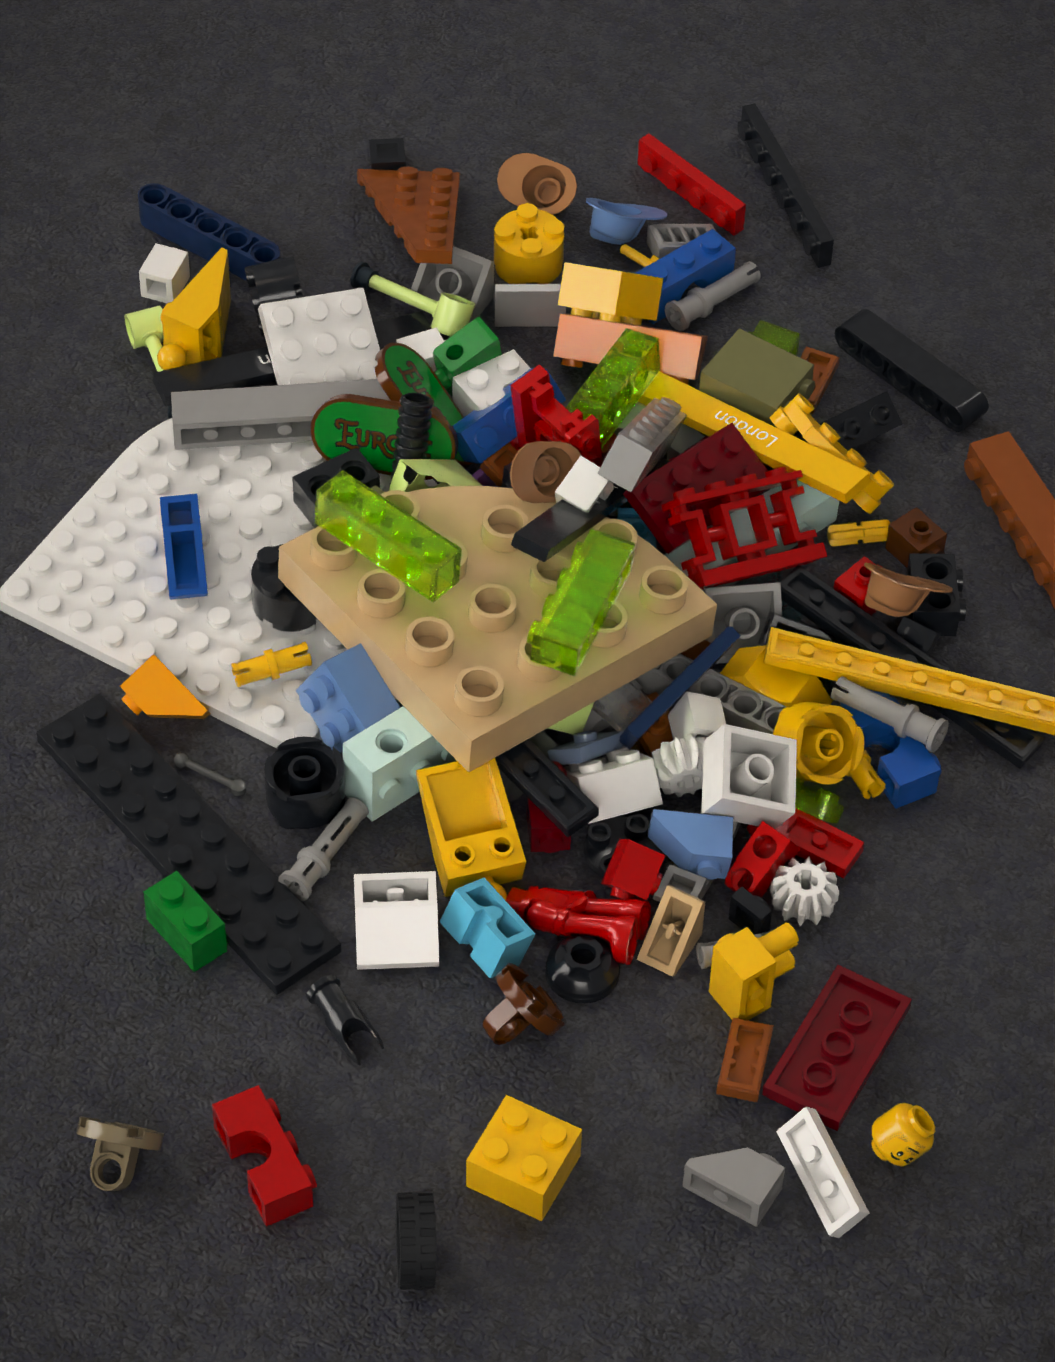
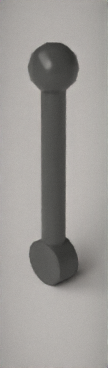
[173,752,246,796]

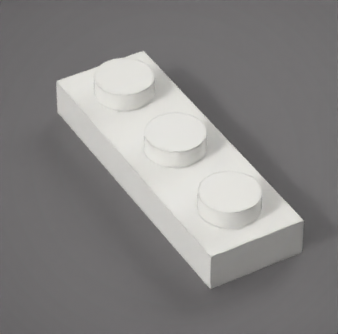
[776,1107,870,1238]

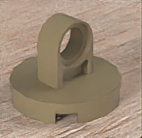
[76,1116,164,1191]

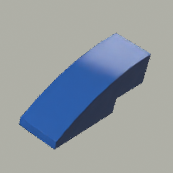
[160,494,208,600]

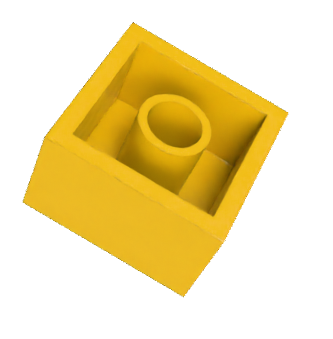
[558,262,663,326]
[466,1095,582,1221]

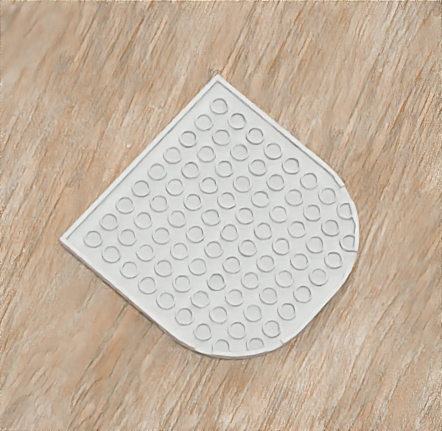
[0,418,438,748]

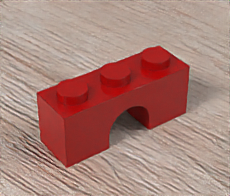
[212,1085,317,1227]

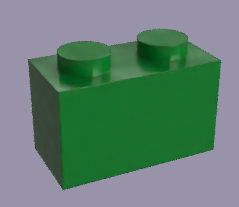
[143,871,227,972]

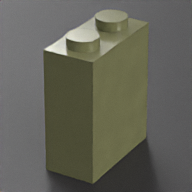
[699,328,815,428]

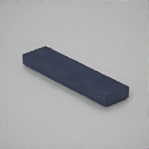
[619,626,741,750]

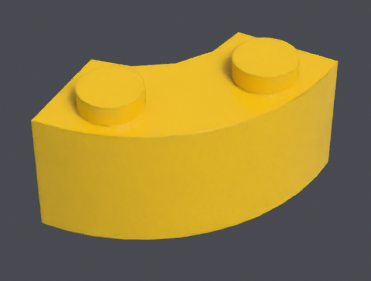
[720,645,833,707]

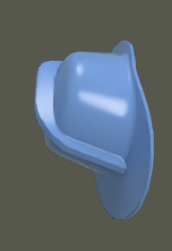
[586,198,667,245]

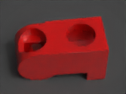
[725,821,801,897]

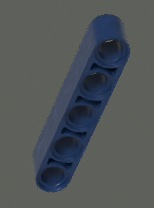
[138,183,281,282]

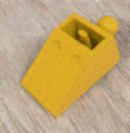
[157,247,231,370]
[416,758,526,899]

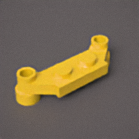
[770,393,894,514]

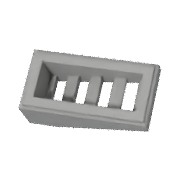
[647,224,716,258]

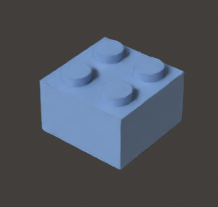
[296,643,400,754]

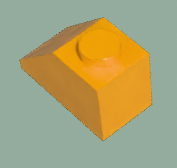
[120,654,211,719]

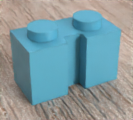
[439,877,535,979]

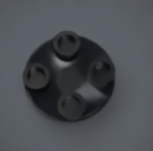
[584,813,663,878]

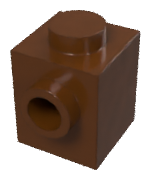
[885,507,947,568]

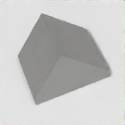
[406,246,494,323]
[494,284,566,327]
[703,582,782,664]

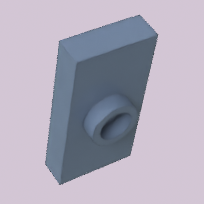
[548,730,624,765]

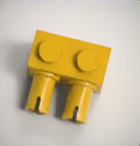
[709,922,799,1020]

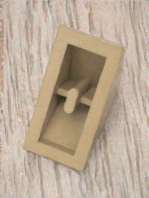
[637,885,705,977]

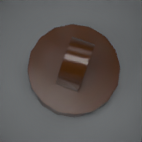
[482,963,565,1045]

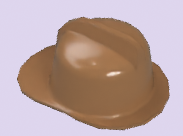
[497,153,577,215]
[510,441,581,503]
[864,562,953,617]

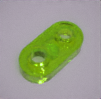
[795,777,844,823]

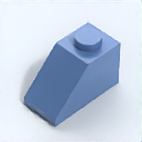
[648,809,733,880]

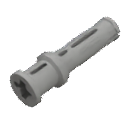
[665,261,761,331]
[831,676,949,752]
[278,798,369,901]

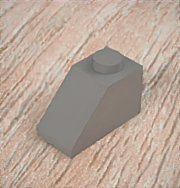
[683,1147,785,1227]

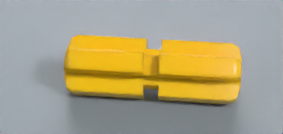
[827,519,890,547]

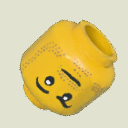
[871,1103,935,1167]

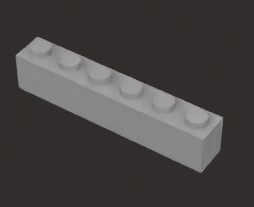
[171,379,391,450]
[597,397,687,492]

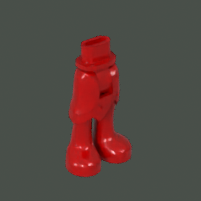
[505,886,651,965]

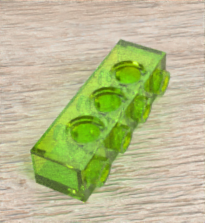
[565,328,660,449]

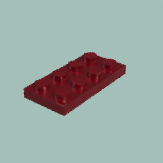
[623,423,768,555]
[762,965,912,1131]

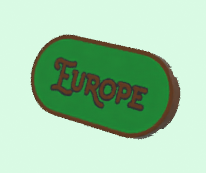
[374,342,472,469]
[311,394,458,480]

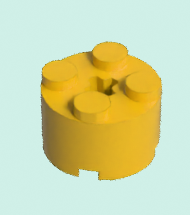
[494,203,564,284]
[773,702,864,785]

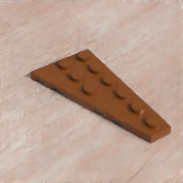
[357,167,460,264]

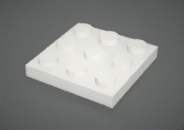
[258,288,380,385]

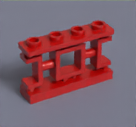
[510,364,603,467]
[661,467,828,590]

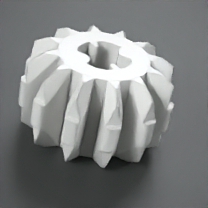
[652,734,706,797]
[770,857,839,926]

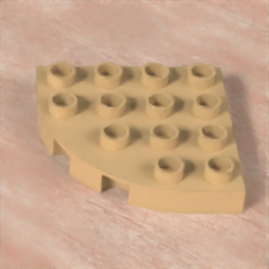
[278,486,717,772]

